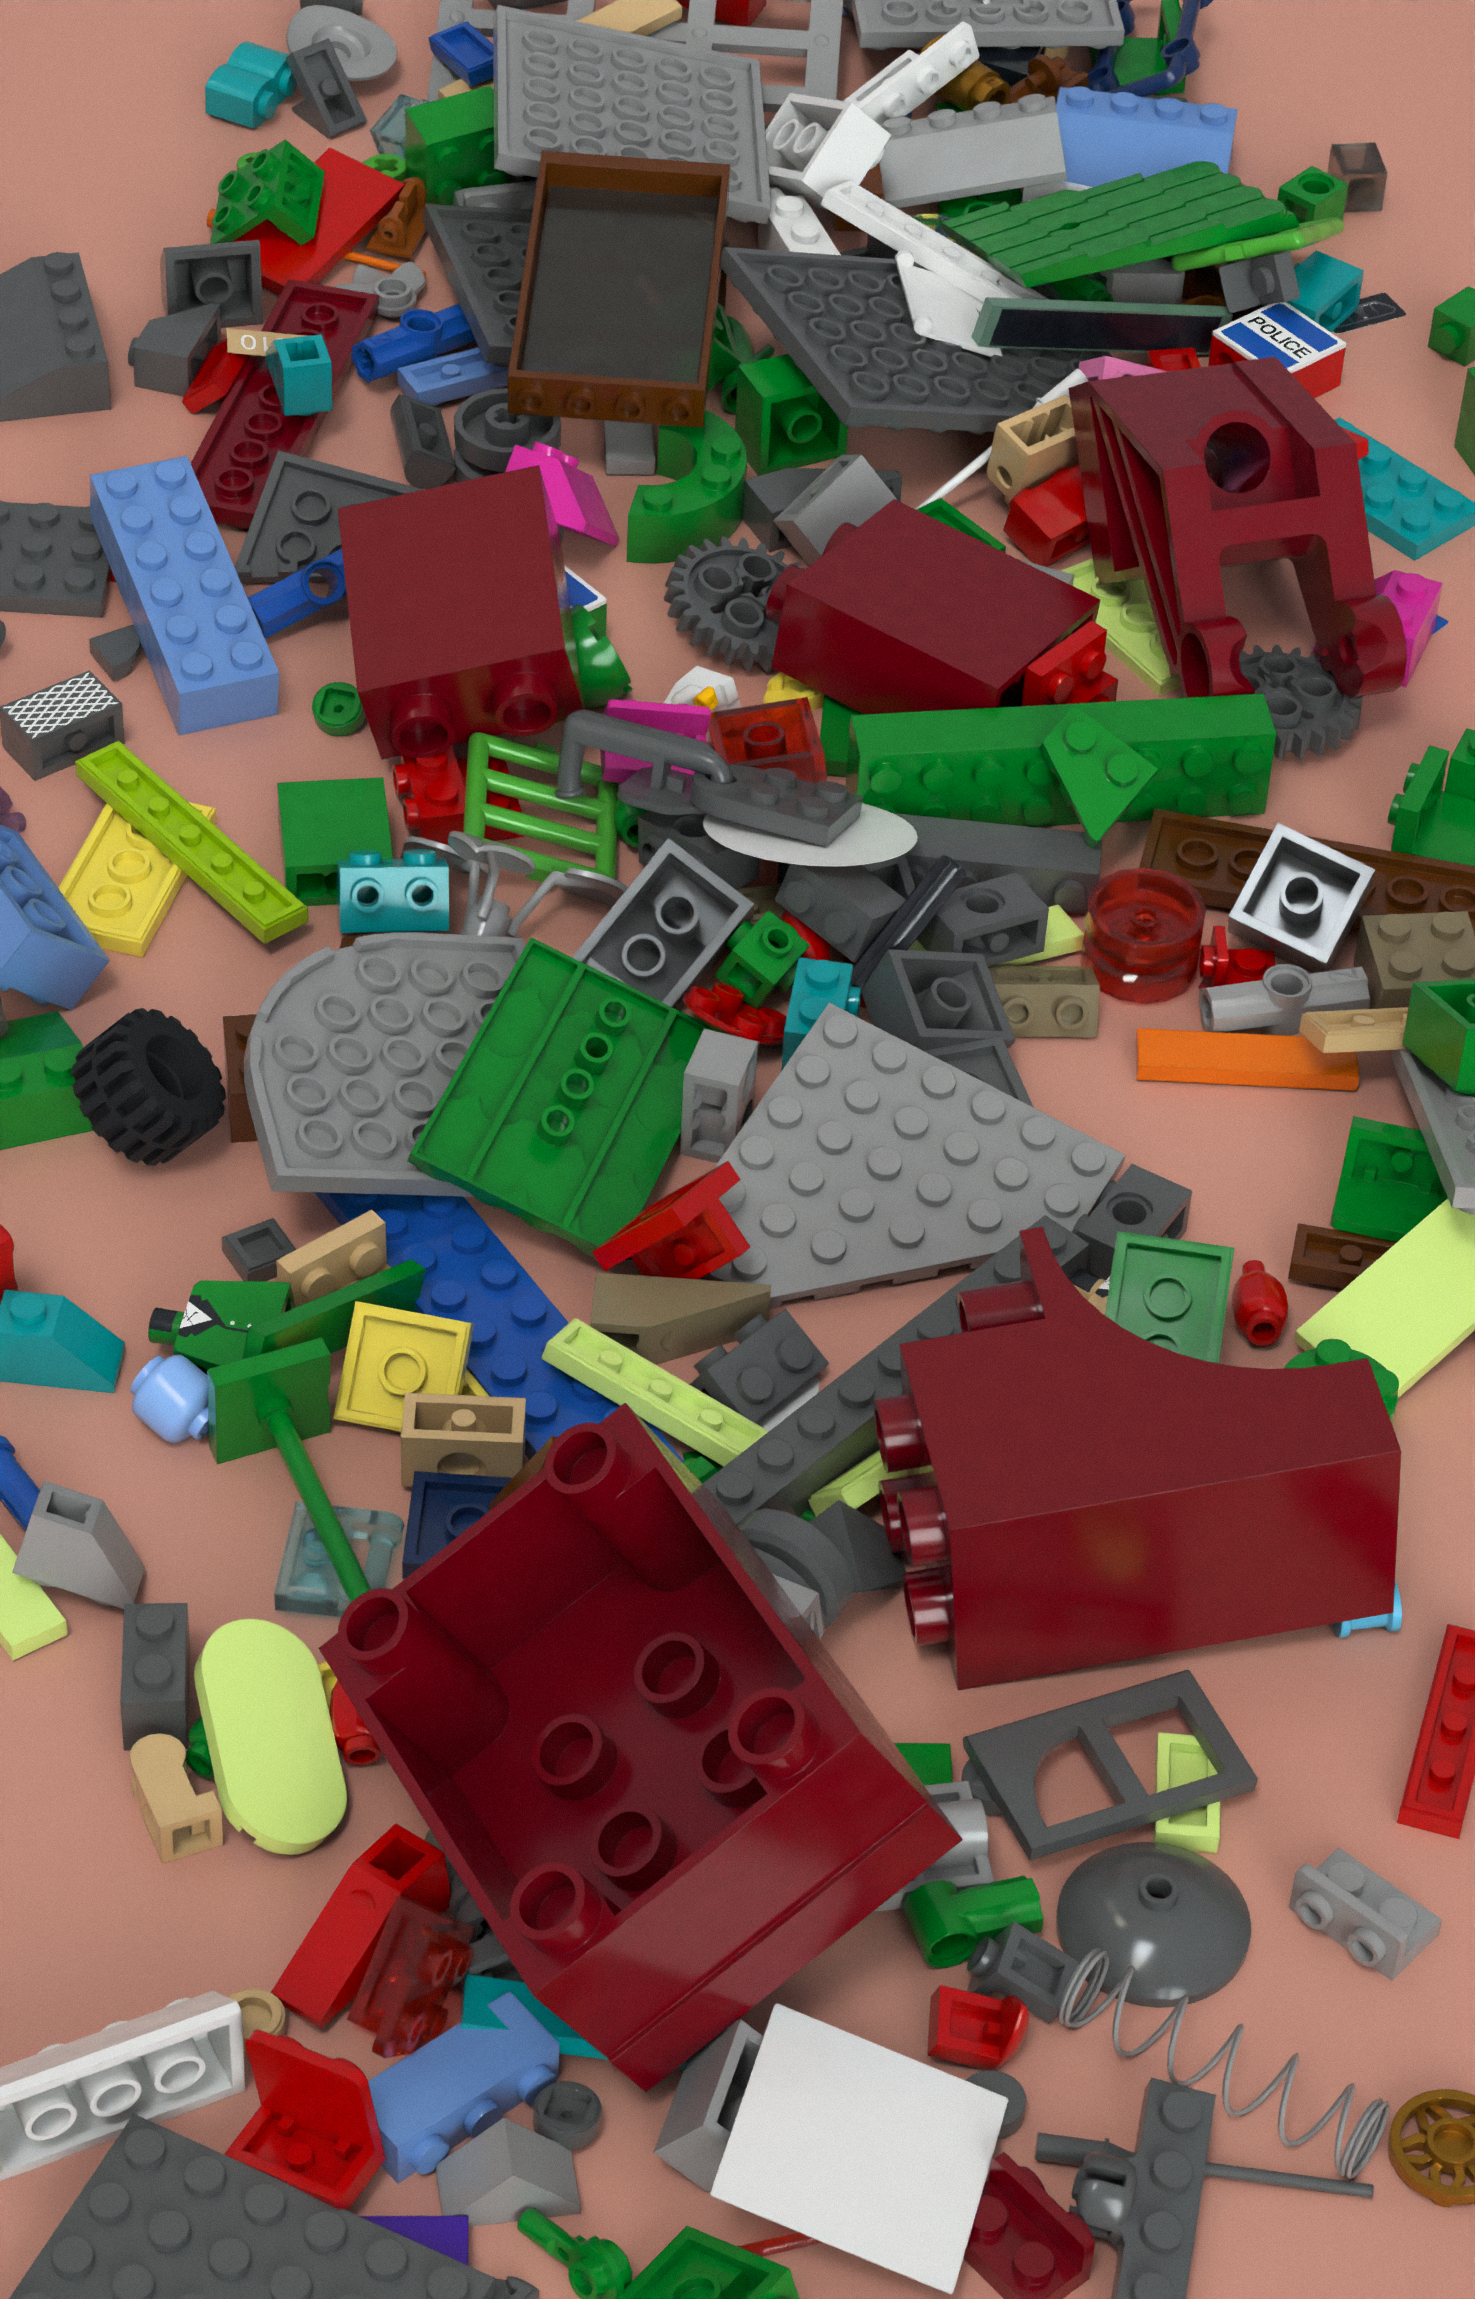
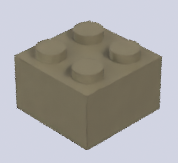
[1353,911,1475,1009]

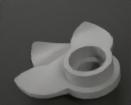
[334,262,425,319]

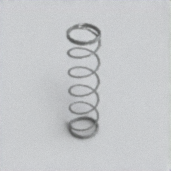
[1058,1948,1390,2180]

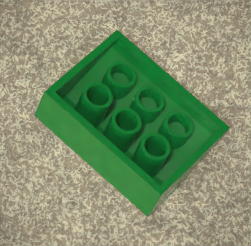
[0,1011,94,1150]

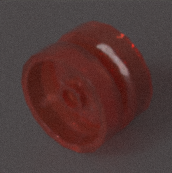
[1080,868,1206,1004]

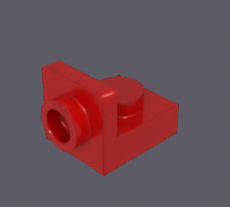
[1199,926,1276,987]

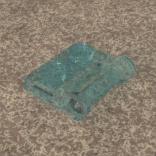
[274,1501,405,1617]

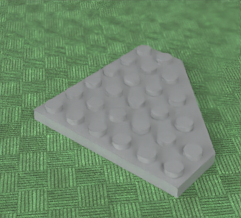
[700,1003,1125,1309]

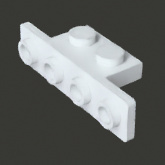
[844,21,979,126]

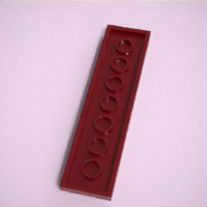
[191,279,379,530]

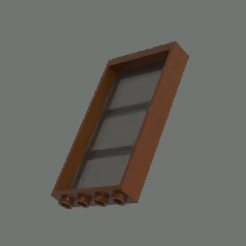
[508,151,730,428]

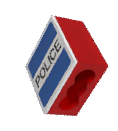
[1208,302,1347,398]

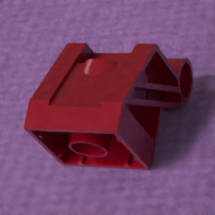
[1069,357,1407,698]

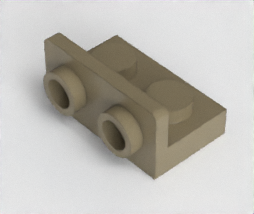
[988,966,1100,1037]

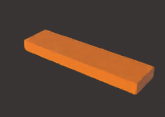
[1135,1028,1359,1091]

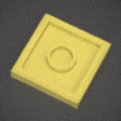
[333,1301,475,1432]

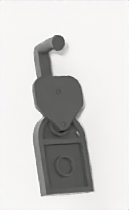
[555,710,863,847]

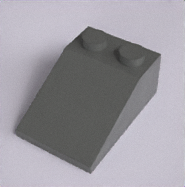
[572,838,754,1008]

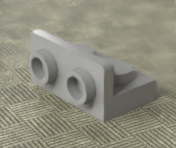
[1289,1847,1442,1981]

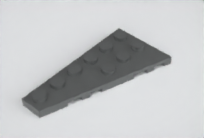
[235,450,564,583]

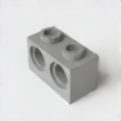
[680,1029,758,1163]

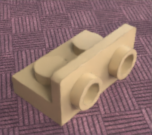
[276,1210,391,1307]

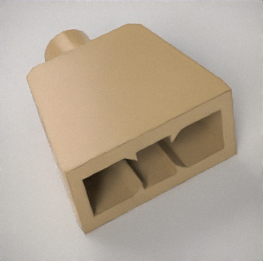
[986,394,1079,506]

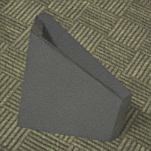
[809,1500,906,1593]

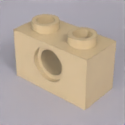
[401,1393,526,1487]

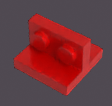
[592,1161,750,1279]

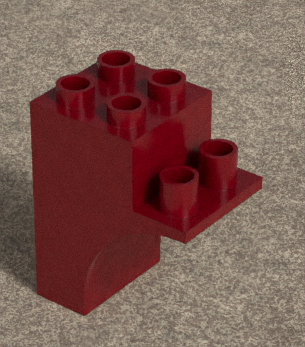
[873,1227,1401,1690]

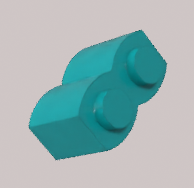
[205,41,298,128]

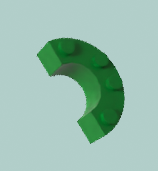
[626,410,747,564]

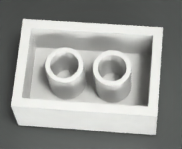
[765,93,891,210]

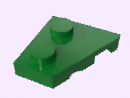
[1039,704,1158,849]

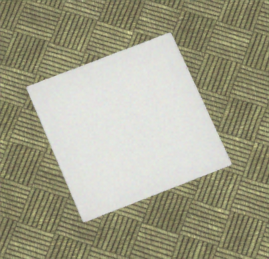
[710,2003,1008,2294]

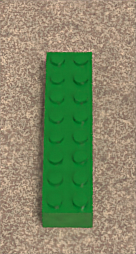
[845,694,1277,827]

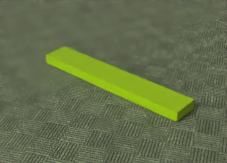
[75,741,308,944]

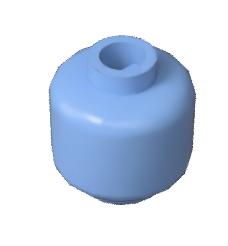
[130,1355,209,1444]

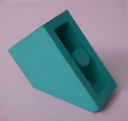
[0,1290,125,1393]

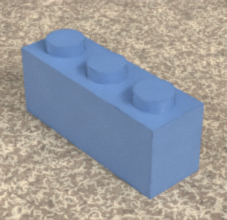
[368,1991,559,2184]

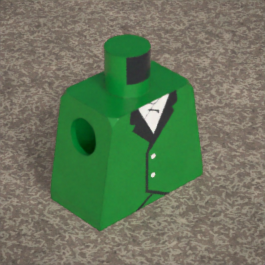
[148,1280,296,1374]

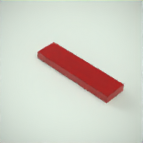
[1397,1624,1475,1839]

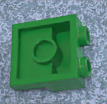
[615,2226,800,2299]

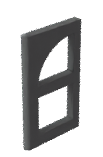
[963,1669,1258,1861]

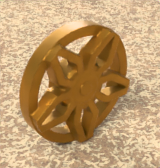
[1388,2089,1475,2208]

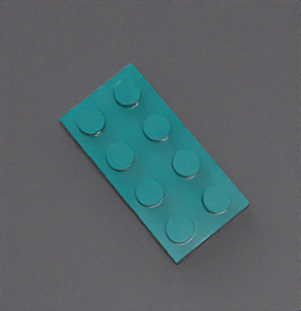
[1335,417,1475,561]

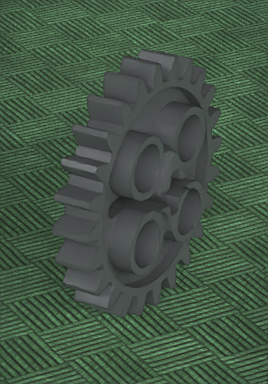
[664,536,801,672]
[1239,645,1363,760]

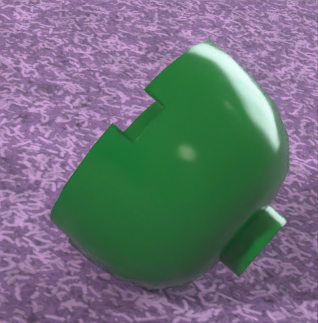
[570,604,633,709]

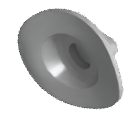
[286,5,397,81]

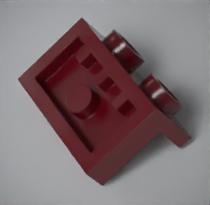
[963,2152,1095,2299]

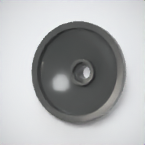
[1056,1842,1251,2008]

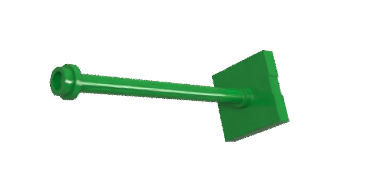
[207,1337,371,1603]

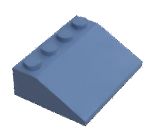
[1056,86,1238,187]

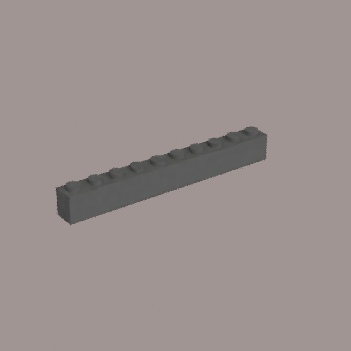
[703,1215,1090,1526]

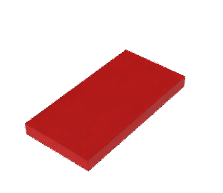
[233,147,405,295]

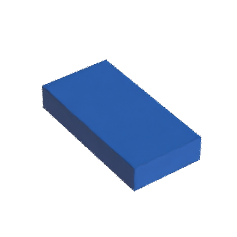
[428,21,494,87]

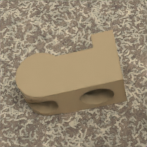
[130,1733,223,1864]

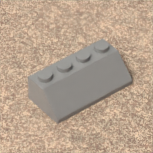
[879,94,1067,208]

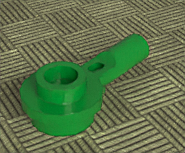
[517,2208,632,2299]

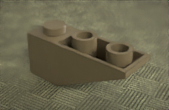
[590,1272,771,1365]

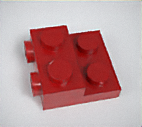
[1022,621,1118,706]
[392,745,525,845]

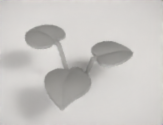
[400,831,628,937]

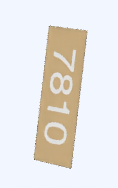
[226,328,304,357]

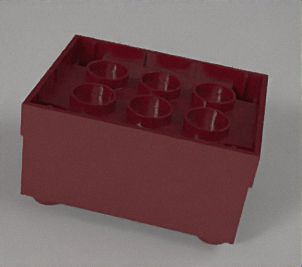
[318,1402,963,2092]

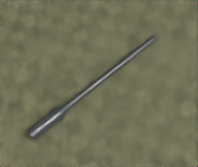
[1034,2132,1373,2198]

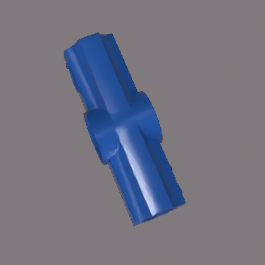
[351,304,476,383]
[248,548,347,639]

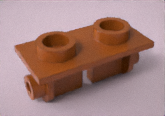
[366,177,437,259]

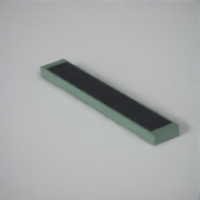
[971,297,1233,355]

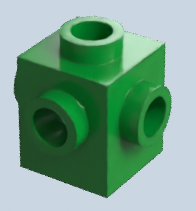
[714,910,810,1009]

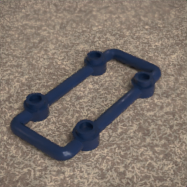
[1086,0,1213,97]

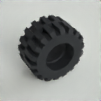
[72,1008,226,1166]

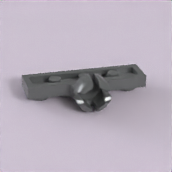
[1069,2077,1216,2299]

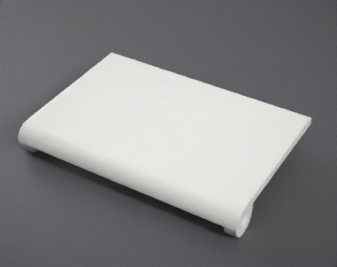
[895,250,1002,357]

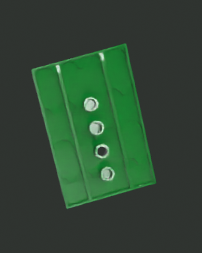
[941,161,1300,288]
[407,937,715,1258]

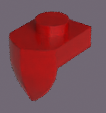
[927,1985,1029,2071]

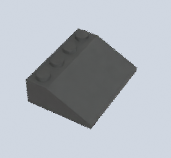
[0,252,111,422]

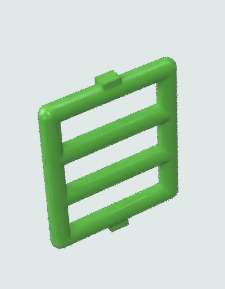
[1171,217,1344,272]
[463,732,618,882]

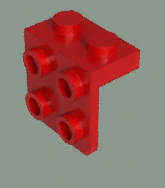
[224,2030,386,2211]

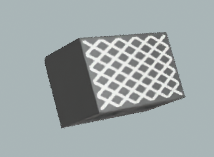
[0,670,125,781]

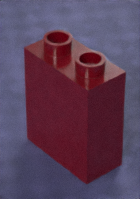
[338,465,585,760]
[766,499,1101,714]

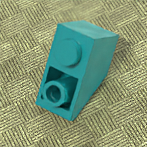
[266,334,332,416]

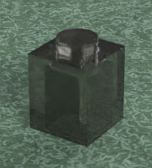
[1327,142,1388,212]

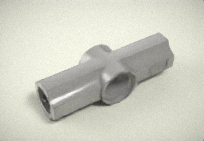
[1199,964,1370,1036]

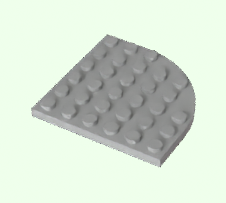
[244,932,525,1197]

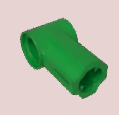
[903,1875,1044,1969]

